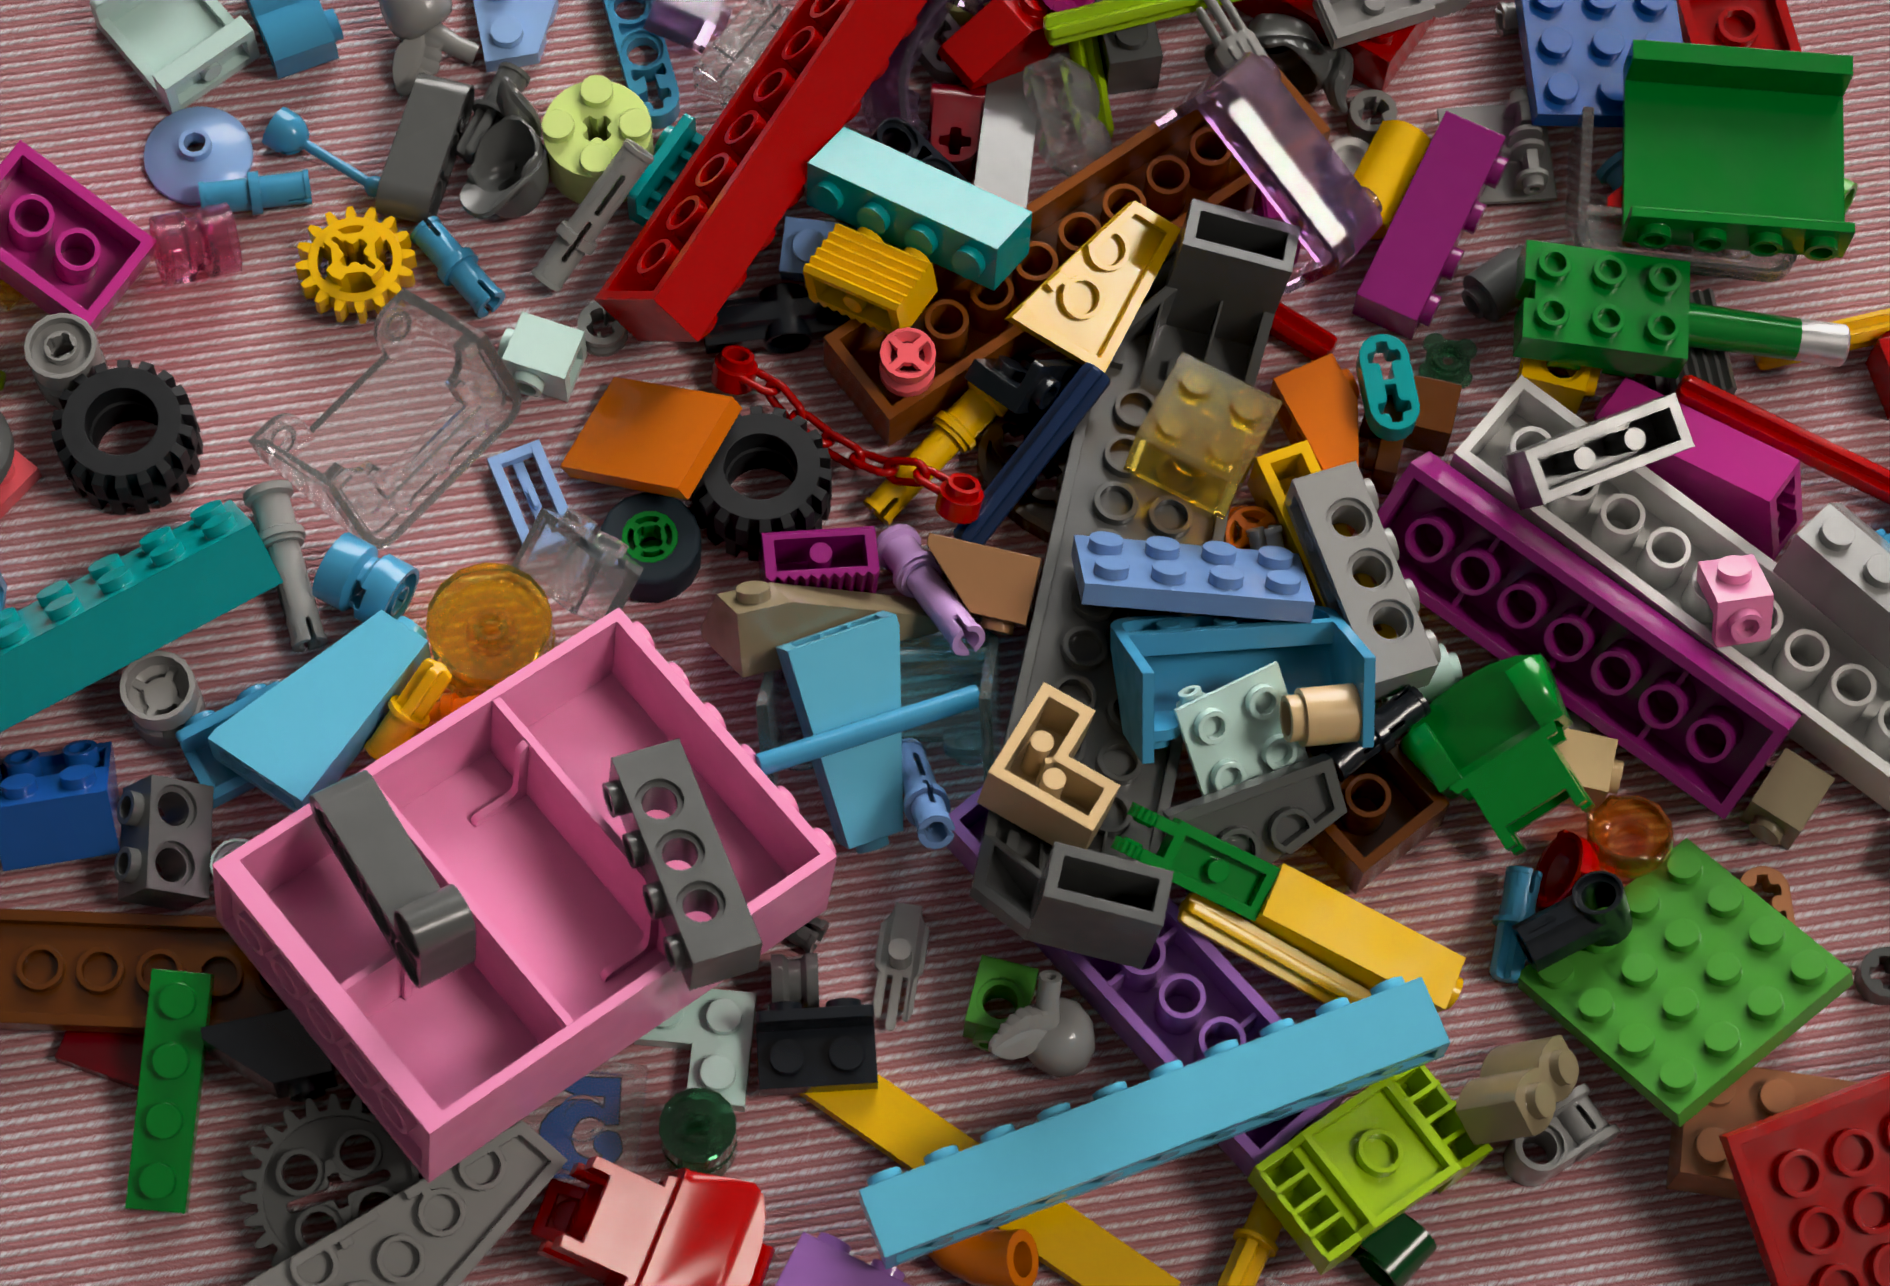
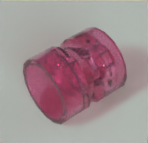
[149,202,242,287]

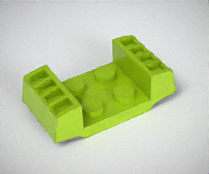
[1247,1065,1493,1275]

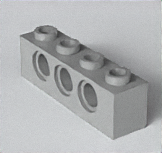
[1284,461,1441,701]

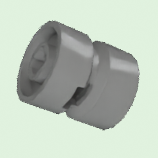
[24,313,109,410]
[119,650,206,748]

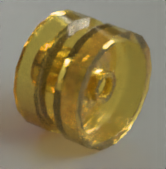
[426,562,557,698]

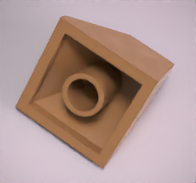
[927,533,1043,636]

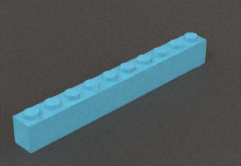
[859,976,1450,1270]

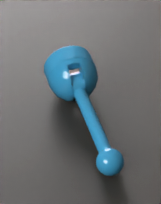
[262,107,381,197]

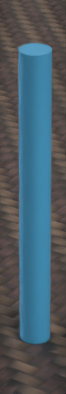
[755,684,982,775]

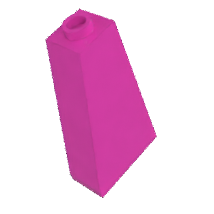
[1594,377,1803,561]

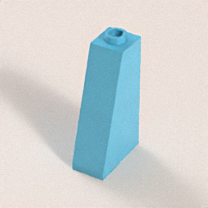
[208,610,431,812]
[776,611,903,854]

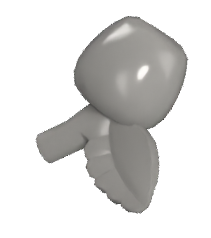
[378,0,479,96]
[988,970,1095,1078]

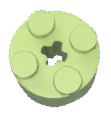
[542,75,654,204]

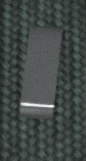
[375,73,475,226]

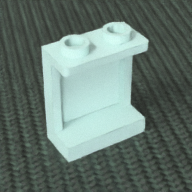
[89,0,260,114]

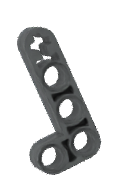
[309,770,476,988]

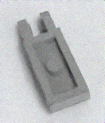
[1312,0,1472,50]

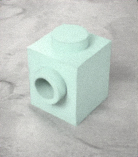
[497,311,587,402]

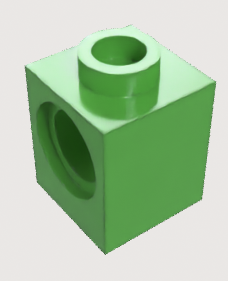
[963,955,1039,1052]

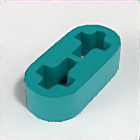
[1356,334,1420,441]

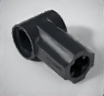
[1512,871,1633,972]

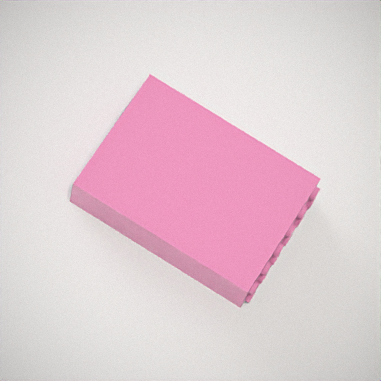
[212,607,837,1183]

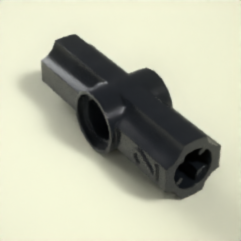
[703,283,850,354]

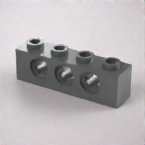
[602,739,763,991]

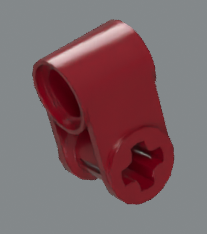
[929,83,986,183]

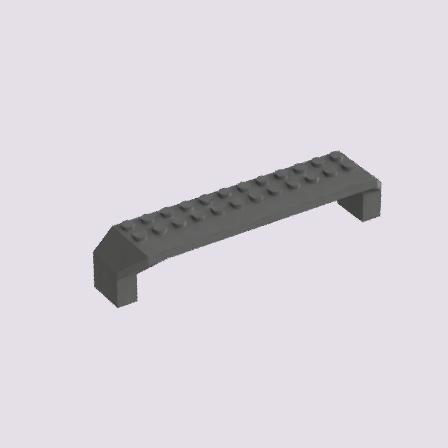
[969,199,1301,969]

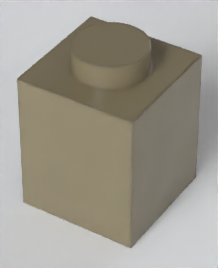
[1739,748,1835,850]

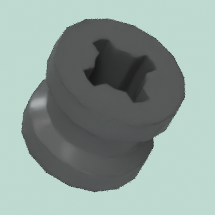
[771,953,819,1008]

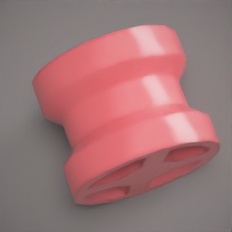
[879,327,936,397]

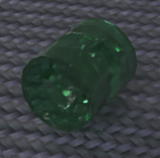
[659,1088,738,1176]

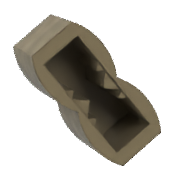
[1456,1035,1579,1145]

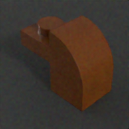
[1358,376,1462,495]

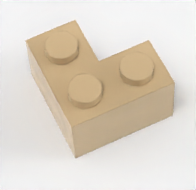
[977,682,1120,849]

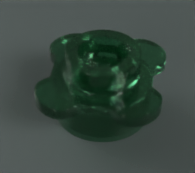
[1418,333,1477,389]

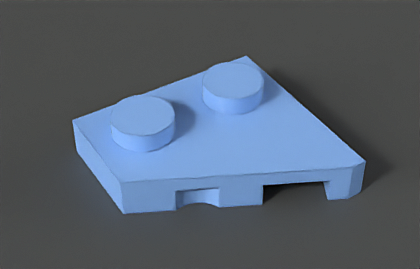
[473,0,559,72]

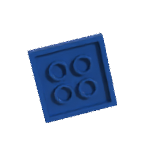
[1515,0,1683,128]

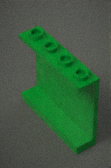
[1621,39,1855,261]

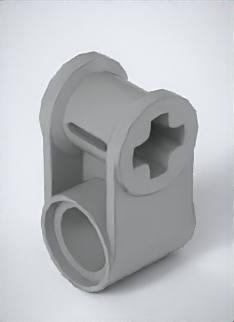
[1503,1083,1621,1187]

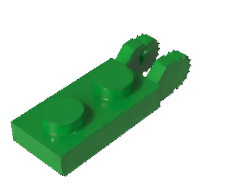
[1111,802,1281,922]

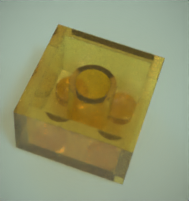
[1123,352,1283,519]

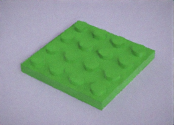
[1517,838,1853,1128]

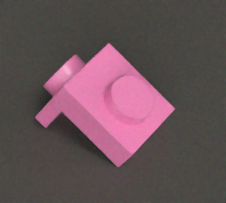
[1697,554,1774,647]

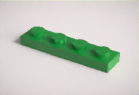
[125,968,215,1214]

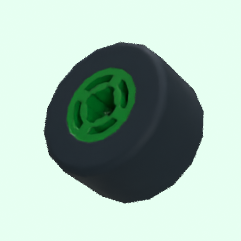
[599,492,702,603]

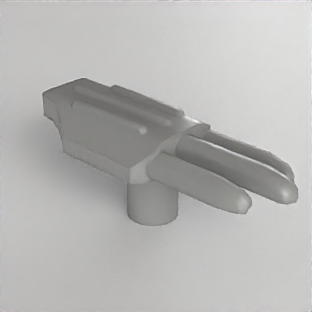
[1196,0,1280,103]
[873,902,930,1031]

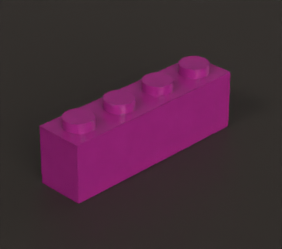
[1352,110,1509,340]

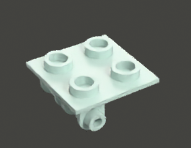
[1173,661,1309,796]

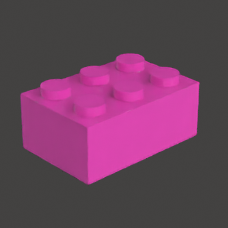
[0,140,157,331]

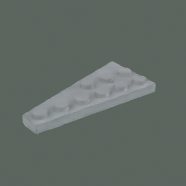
[241,1120,568,1286]

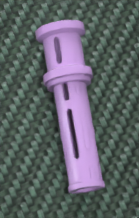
[876,524,985,656]

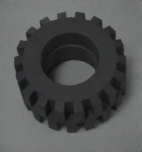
[51,359,203,515]
[692,406,832,561]

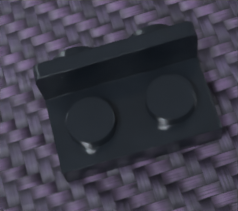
[964,355,1082,414]
[755,998,878,1096]

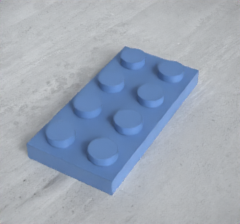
[1071,531,1315,623]

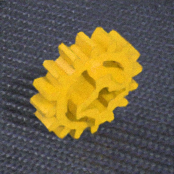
[295,206,417,324]

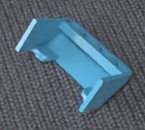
[1110,605,1376,764]

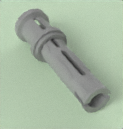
[243,480,328,652]

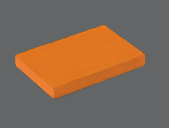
[560,377,742,500]

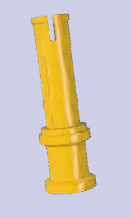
[863,381,1008,526]

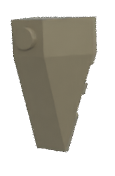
[701,581,940,678]

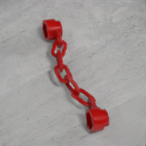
[711,345,984,524]

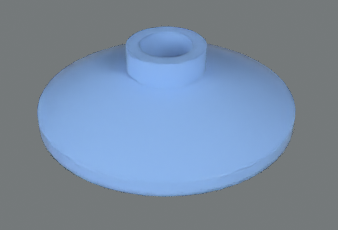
[144,106,253,206]

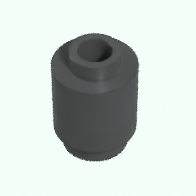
[1462,245,1523,322]

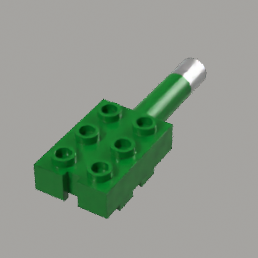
[1513,240,1851,379]

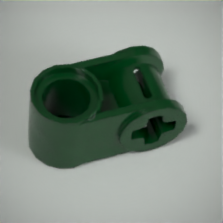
[1351,1213,1437,1286]

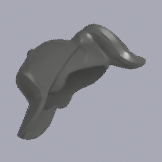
[1204,13,1354,113]
[459,77,550,219]

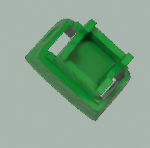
[1398,654,1596,856]

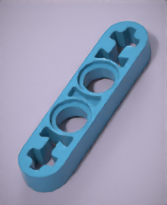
[601,0,680,129]

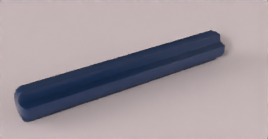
[953,362,1110,545]

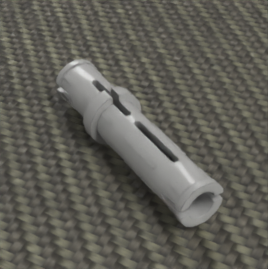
[531,138,654,292]

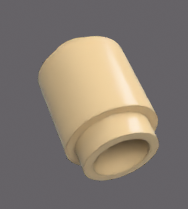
[1280,683,1362,747]

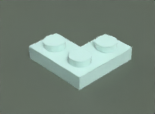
[634,989,757,1112]

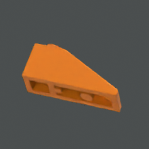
[1268,353,1359,536]

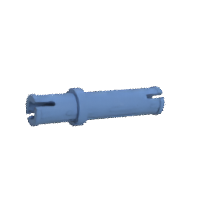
[902,738,955,849]

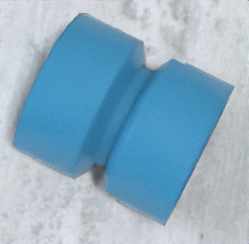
[312,532,419,623]

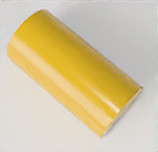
[1337,120,1431,240]

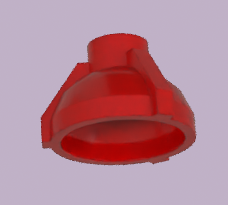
[1535,829,1601,910]

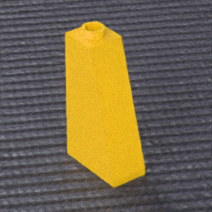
[1231,863,1466,1013]

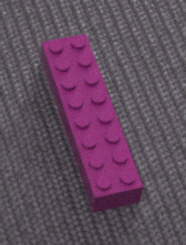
[1377,451,1803,819]

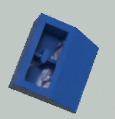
[0,740,121,872]

